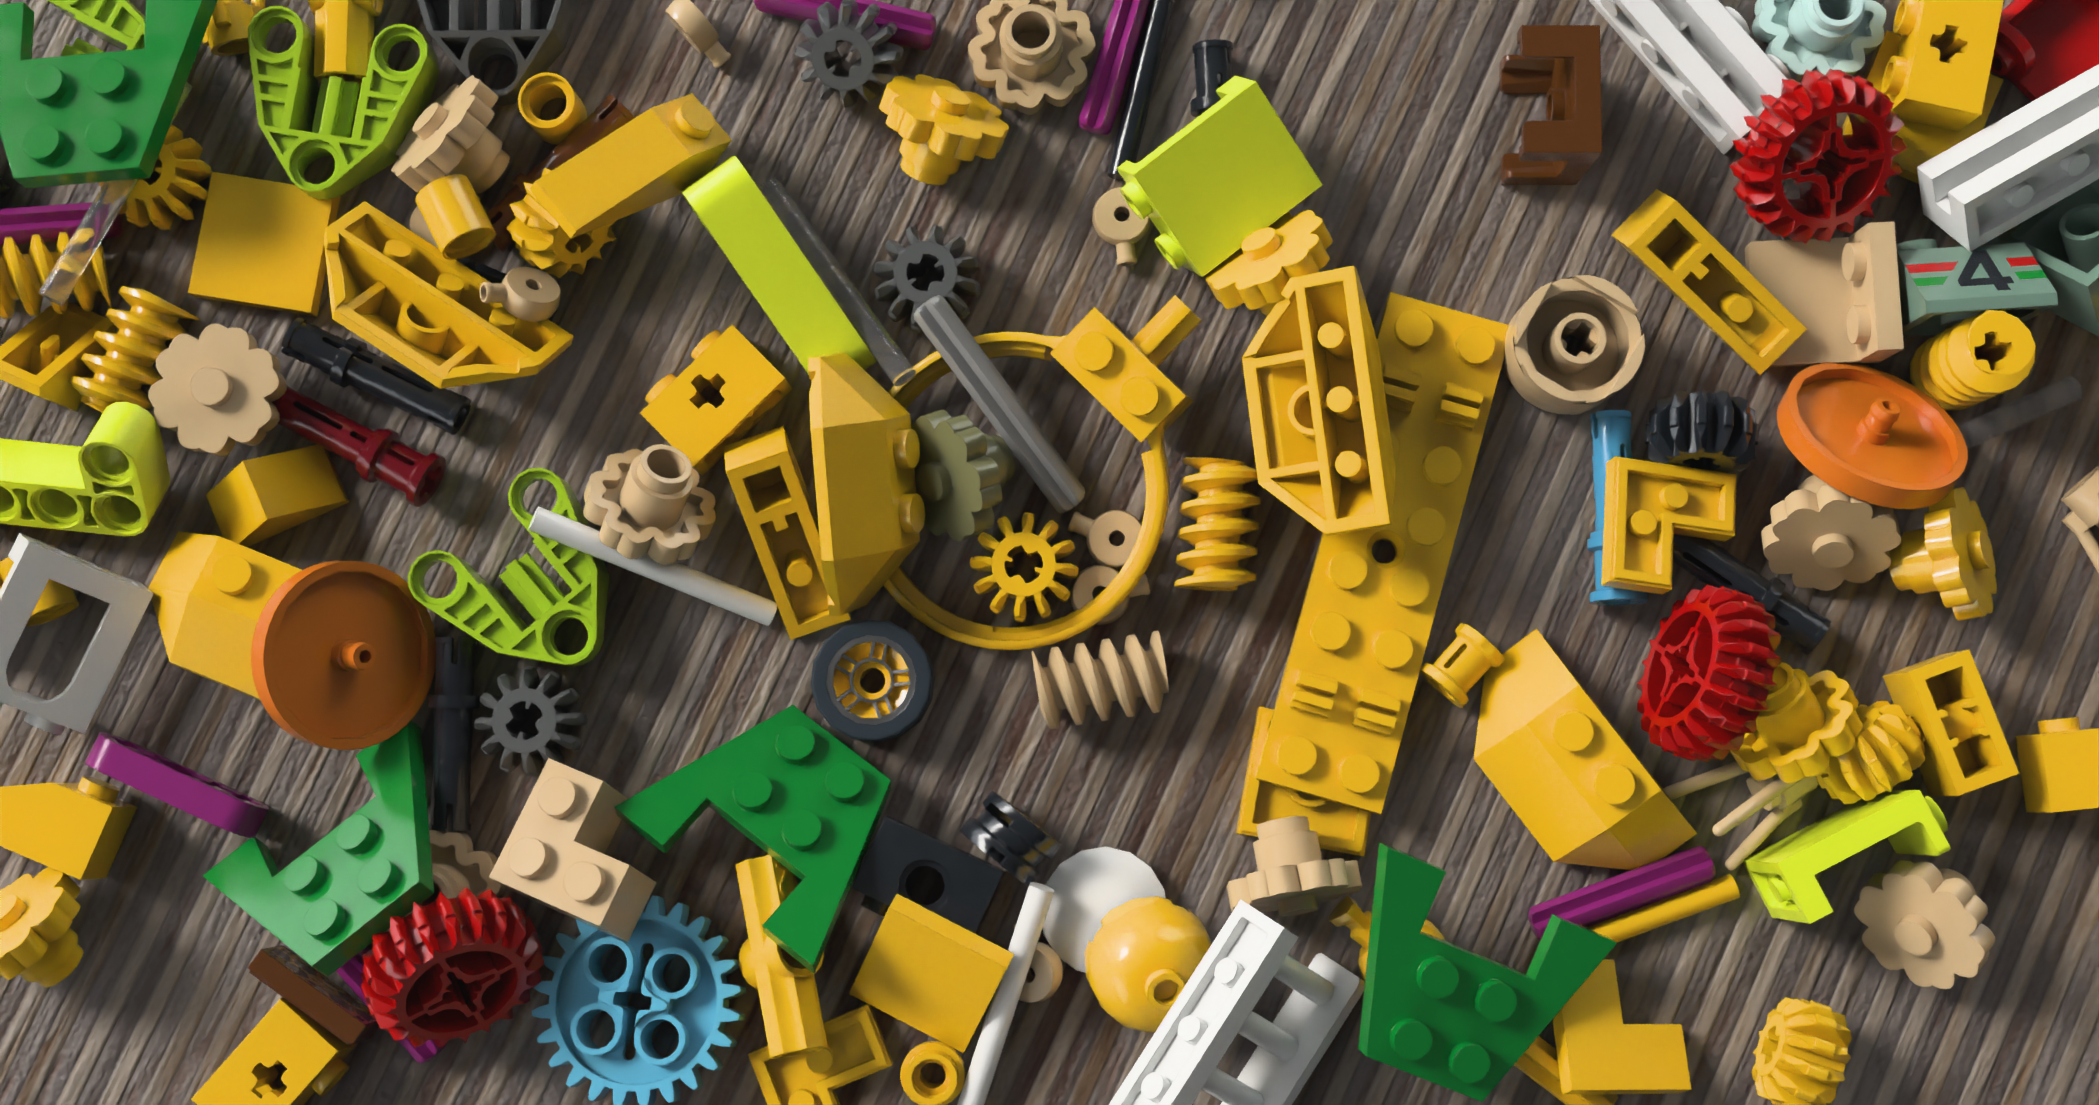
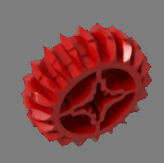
[1729,69,1908,244]
[1637,585,1781,763]
[360,887,544,1048]

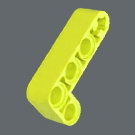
[680,156,877,375]
[0,402,170,536]

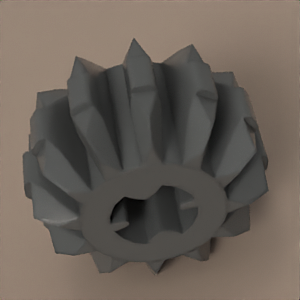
[794,0,904,108]
[874,225,980,333]
[474,667,588,776]

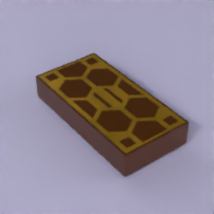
[247,945,379,1045]

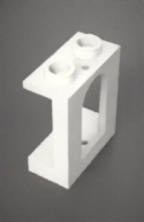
[0,533,154,735]

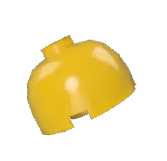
[1085,896,1212,1033]

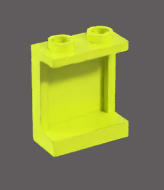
[1117,76,1323,277]
[1743,790,1951,924]

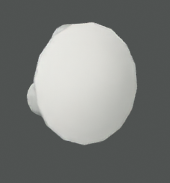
[1043,846,1166,973]

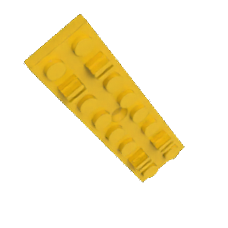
[1255,292,1509,815]

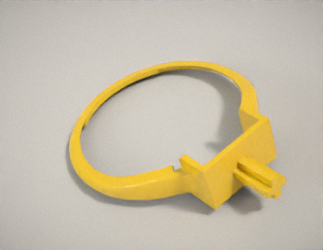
[884,295,1202,650]

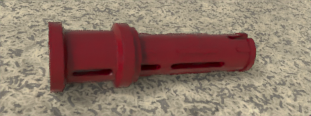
[272,386,446,507]

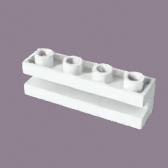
[1589,0,1791,155]
[1917,64,2099,252]

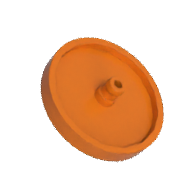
[1777,362,1968,509]
[251,561,436,750]

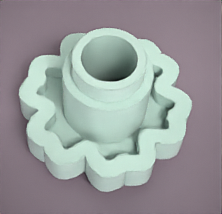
[1752,0,1887,82]

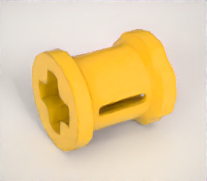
[1420,623,1505,708]

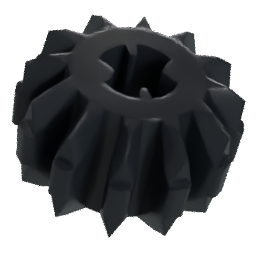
[1645,389,1759,473]

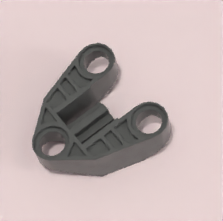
[417,0,581,106]

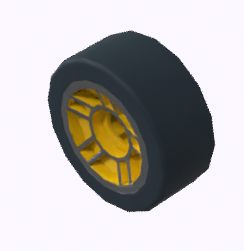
[810,619,935,742]

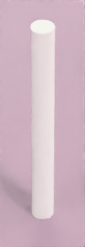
[528,506,777,626]
[957,882,1054,1105]

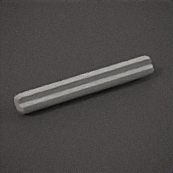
[913,295,1085,513]

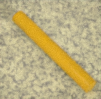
[1586,874,1740,943]

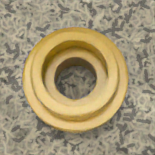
[900,1041,966,1105]

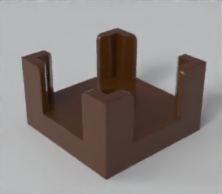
[1499,25,1602,185]

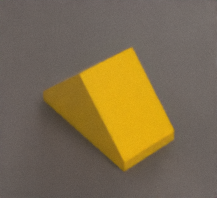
[0,302,115,411]
[206,445,349,547]

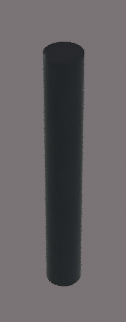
[1107,0,1174,182]

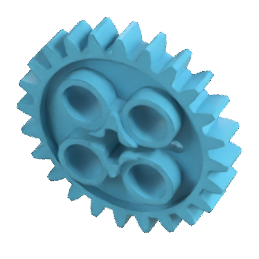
[532,895,746,1105]

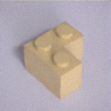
[489,758,657,942]

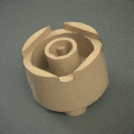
[1502,275,1645,415]

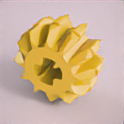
[99,124,212,230]
[506,168,617,278]
[970,512,1079,622]
[1816,701,1926,804]
[1751,997,1852,1105]

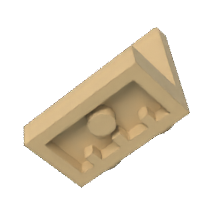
[1745,222,1904,367]

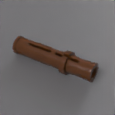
[486,94,635,253]

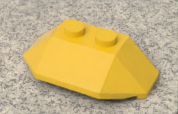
[324,201,574,389]
[1242,265,1396,536]
[808,353,925,616]
[148,531,302,701]
[1474,628,1697,870]

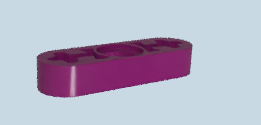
[85,732,269,838]

